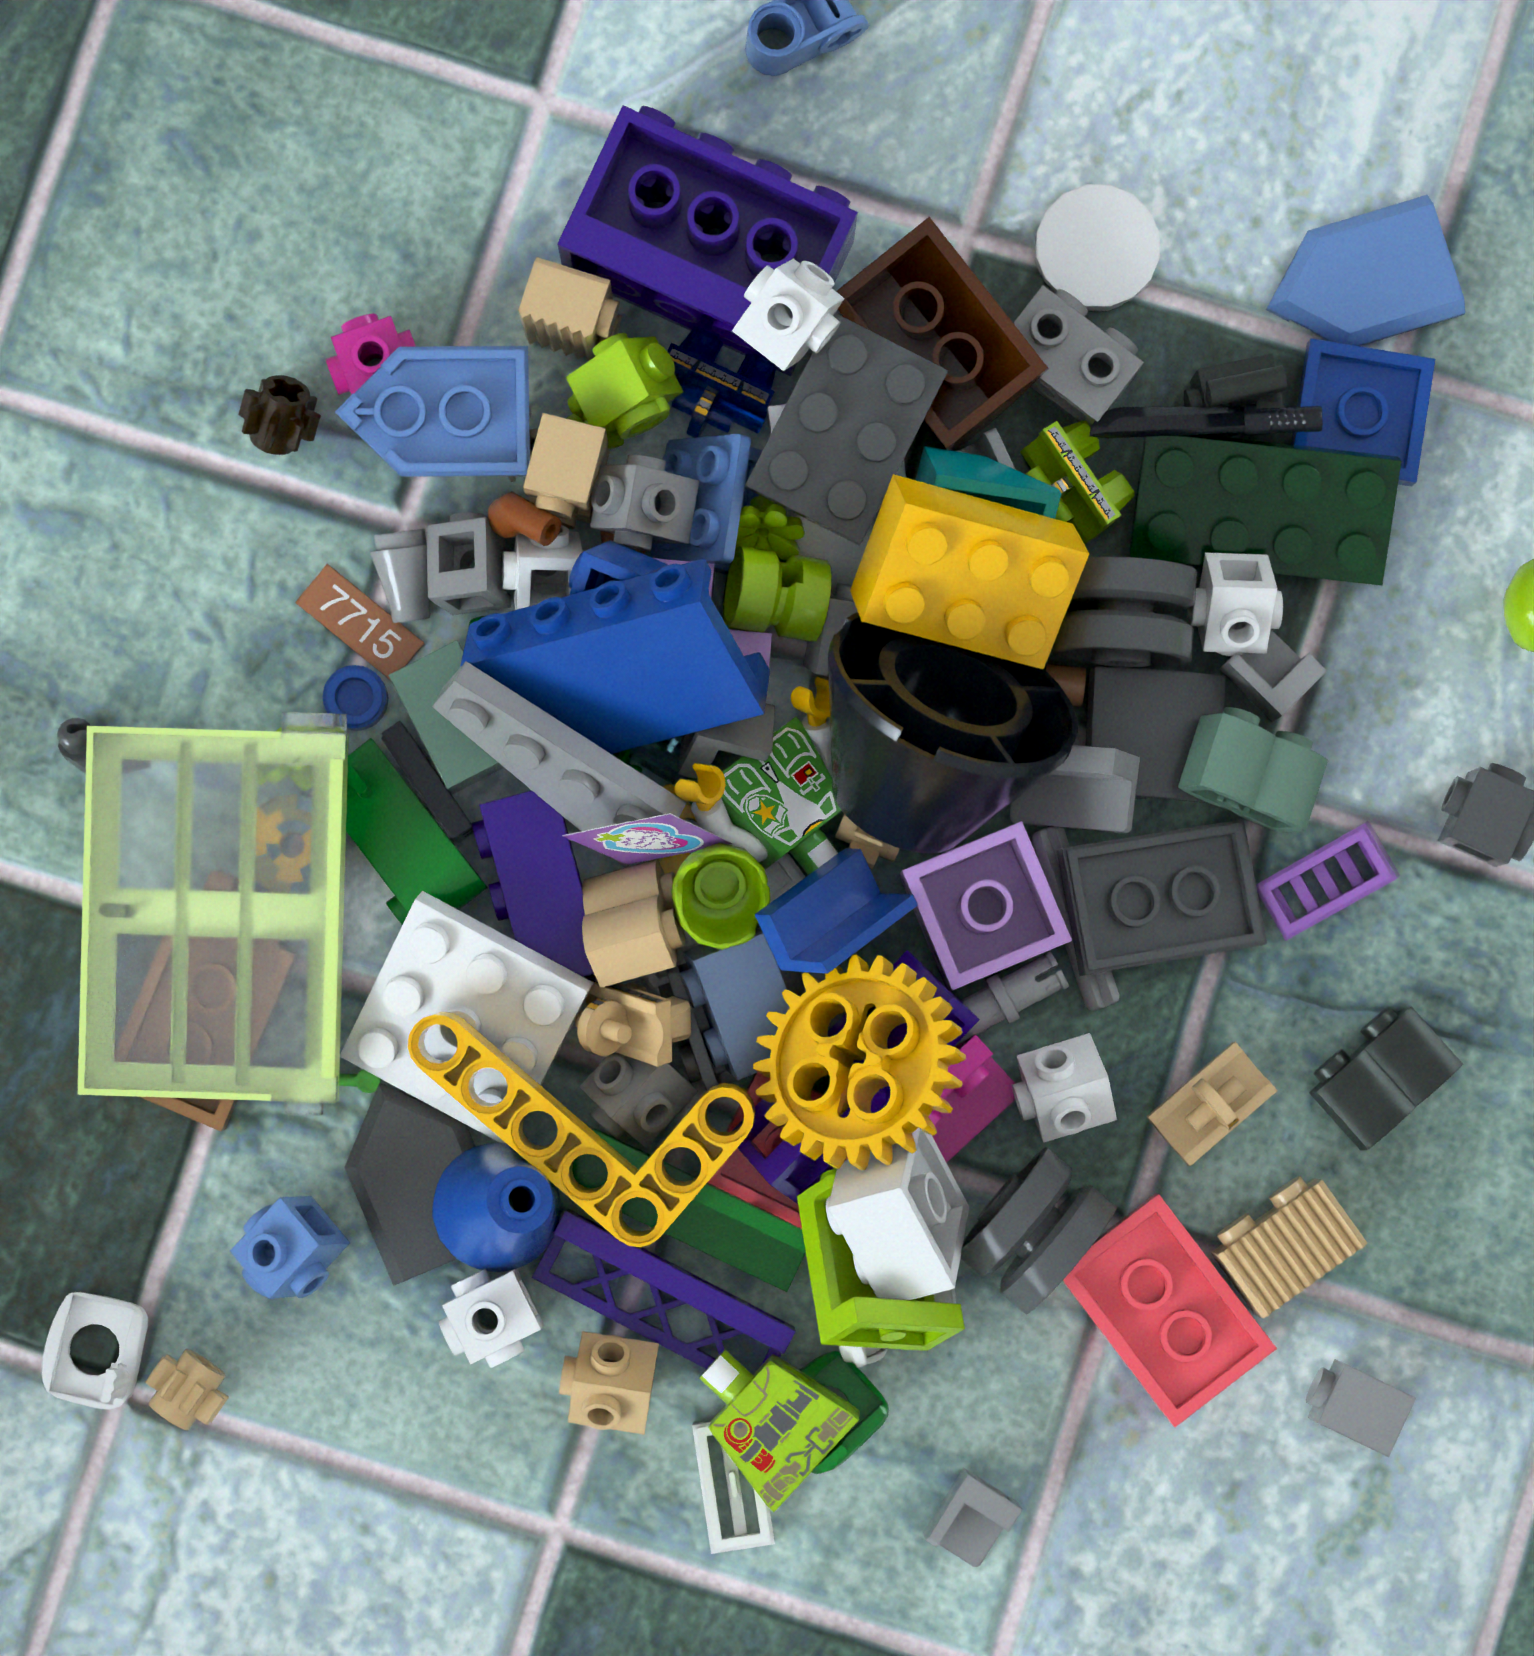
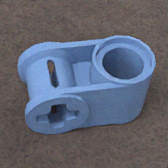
[745,0,869,76]

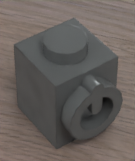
[1438,763,1534,867]

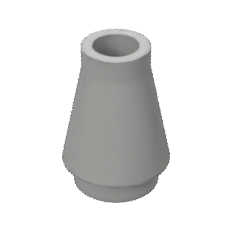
[370,529,430,623]

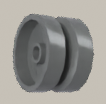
[1051,556,1197,667]
[960,1147,1117,1315]

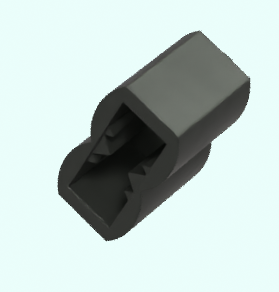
[1309,1006,1463,1151]

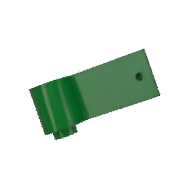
[313,738,488,925]

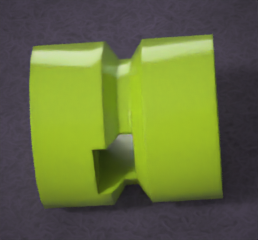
[723,546,832,642]

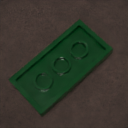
[1129,435,1402,586]

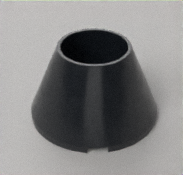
[828,612,1078,853]

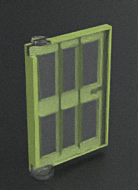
[78,712,349,1116]

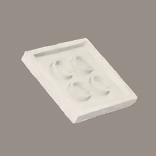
[340,891,594,1143]

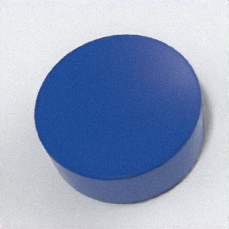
[323,665,388,731]

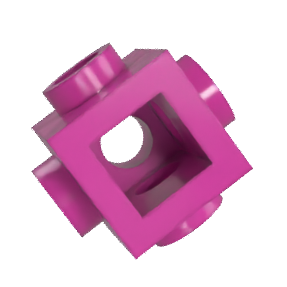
[325,313,416,395]

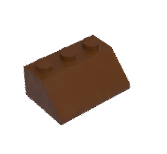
[836,217,1049,451]

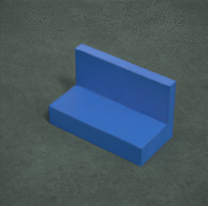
[755,848,918,974]

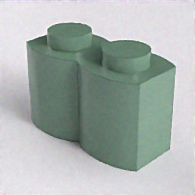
[1178,707,1328,833]

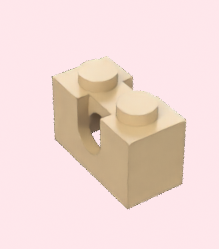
[523,413,610,529]

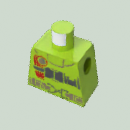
[699,1349,860,1512]

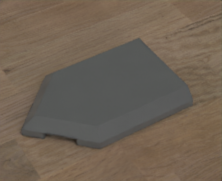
[345,1083,476,1286]

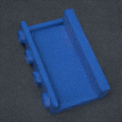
[460,559,770,754]

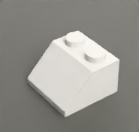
[826,1128,970,1300]

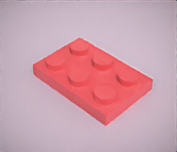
[1063,1193,1277,1427]

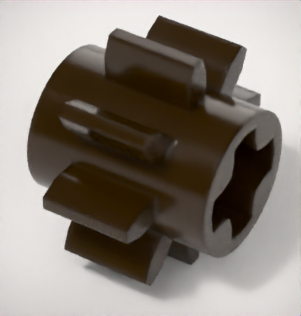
[238,375,321,455]

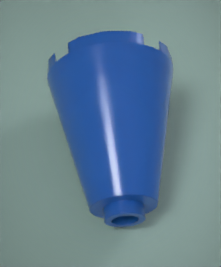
[432,1143,561,1272]

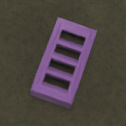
[1256,821,1400,941]

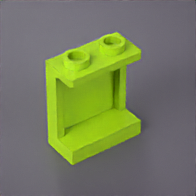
[797,1168,965,1351]

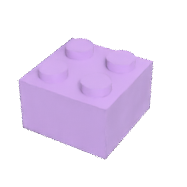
[899,821,1072,991]

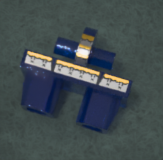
[667,327,777,438]

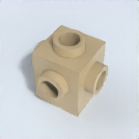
[559,1331,659,1435]

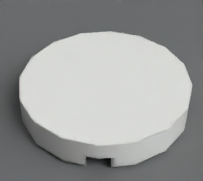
[1035,184,1160,311]

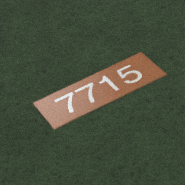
[295,564,424,680]

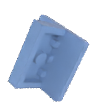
[650,434,763,575]

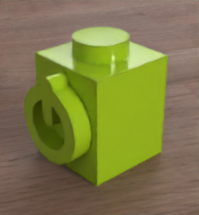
[566,333,683,439]

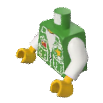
[674,677,842,875]

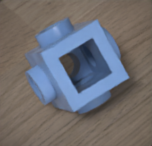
[230,1196,350,1299]

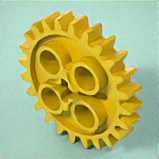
[753,954,966,1170]

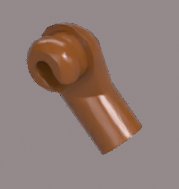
[487,491,561,546]

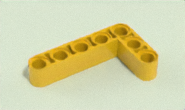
[407,1012,755,1247]

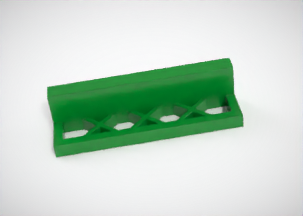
[572,1124,806,1292]

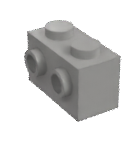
[1014,285,1144,427]

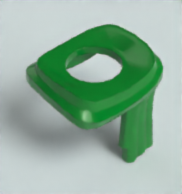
[800,1351,889,1474]

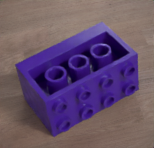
[557,105,858,377]

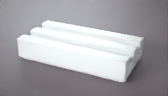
[692,1421,775,1554]

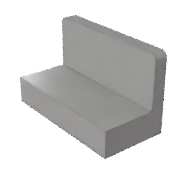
[1010,745,1140,833]

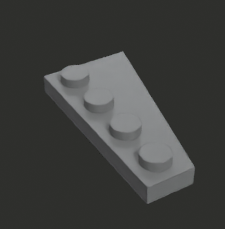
[432,661,687,868]

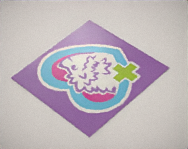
[562,813,733,865]

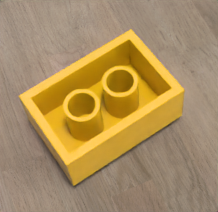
[850,474,1089,669]

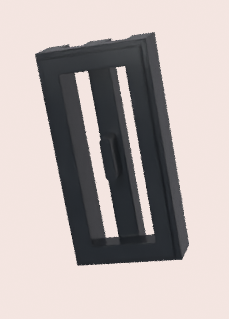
[381,721,474,843]

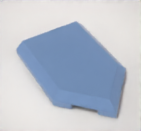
[1266,195,1466,346]
[335,346,530,477]

